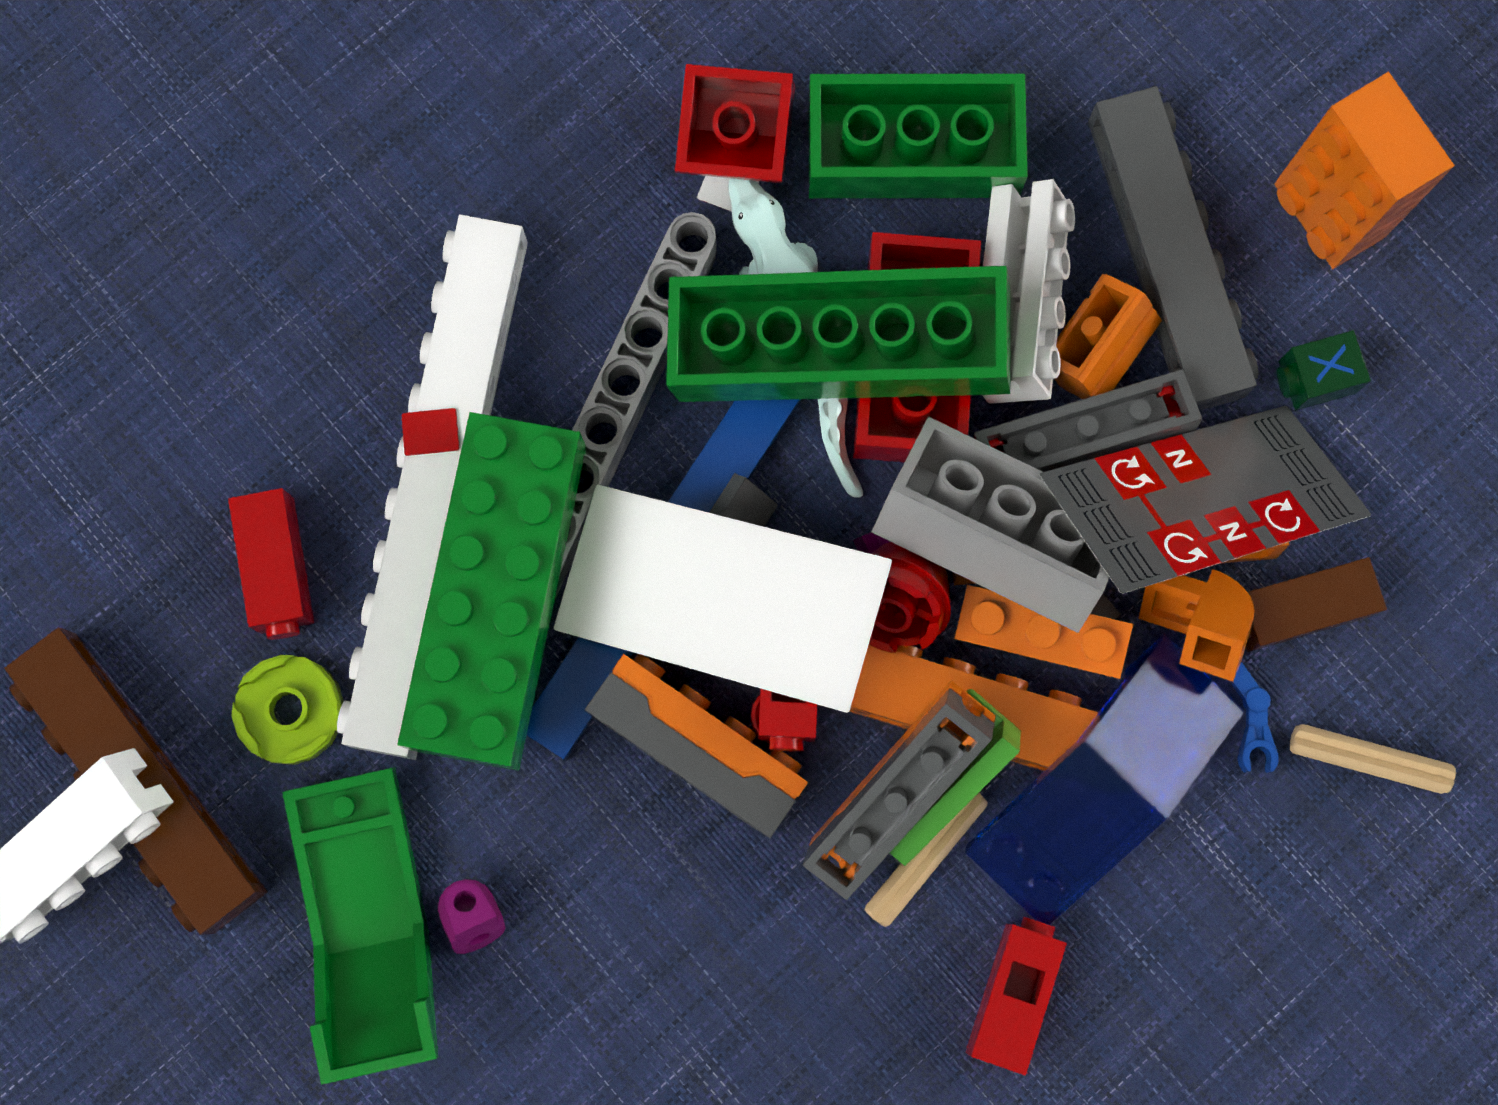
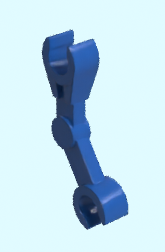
[1228,662,1279,773]

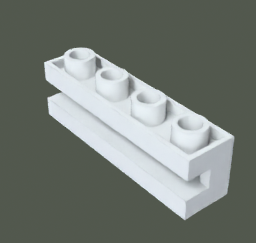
[982,179,1075,404]
[0,748,173,944]

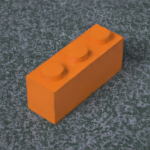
[954,585,1133,679]

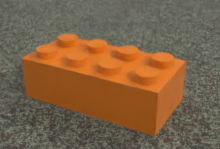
[1274,71,1455,269]

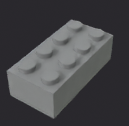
[871,417,1109,633]

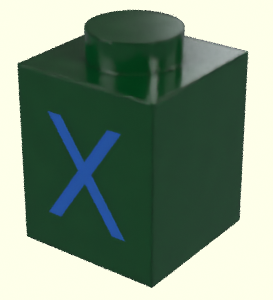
[1277,330,1371,411]

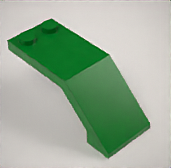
[282,767,438,1085]

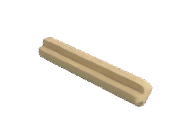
[1290,724,1456,794]
[865,793,988,927]

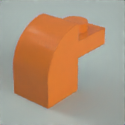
[1138,569,1255,682]

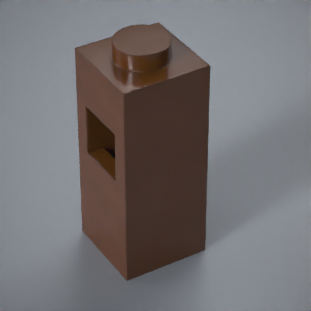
[1246,557,1387,652]

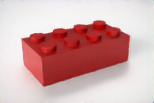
[853,232,981,462]

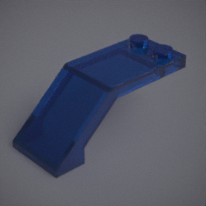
[965,634,1244,925]

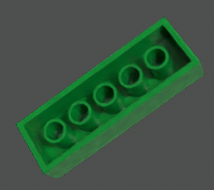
[666,266,1010,402]
[397,412,586,771]

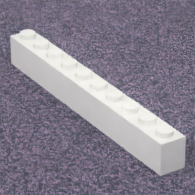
[337,214,528,760]

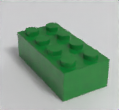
[808,74,1028,198]

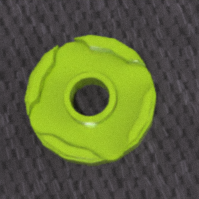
[231,655,344,765]

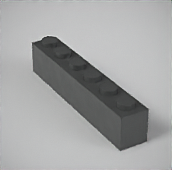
[1088,86,1259,411]

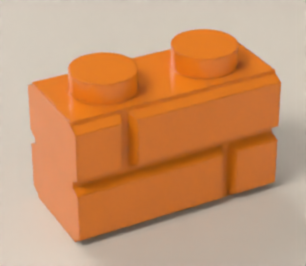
[1054,274,1162,399]

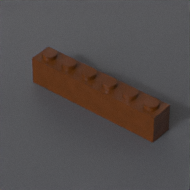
[4,627,268,935]

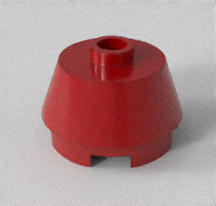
[869,542,951,653]

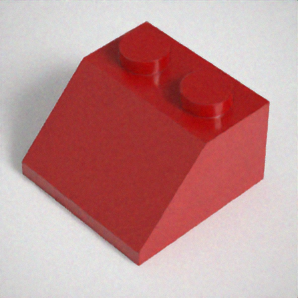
[675,64,795,183]

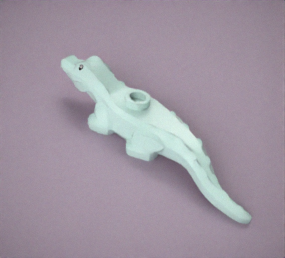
[728,178,863,498]

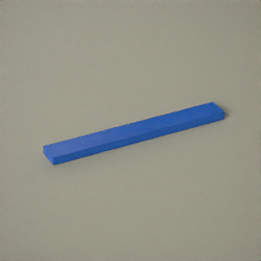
[527,399,801,761]

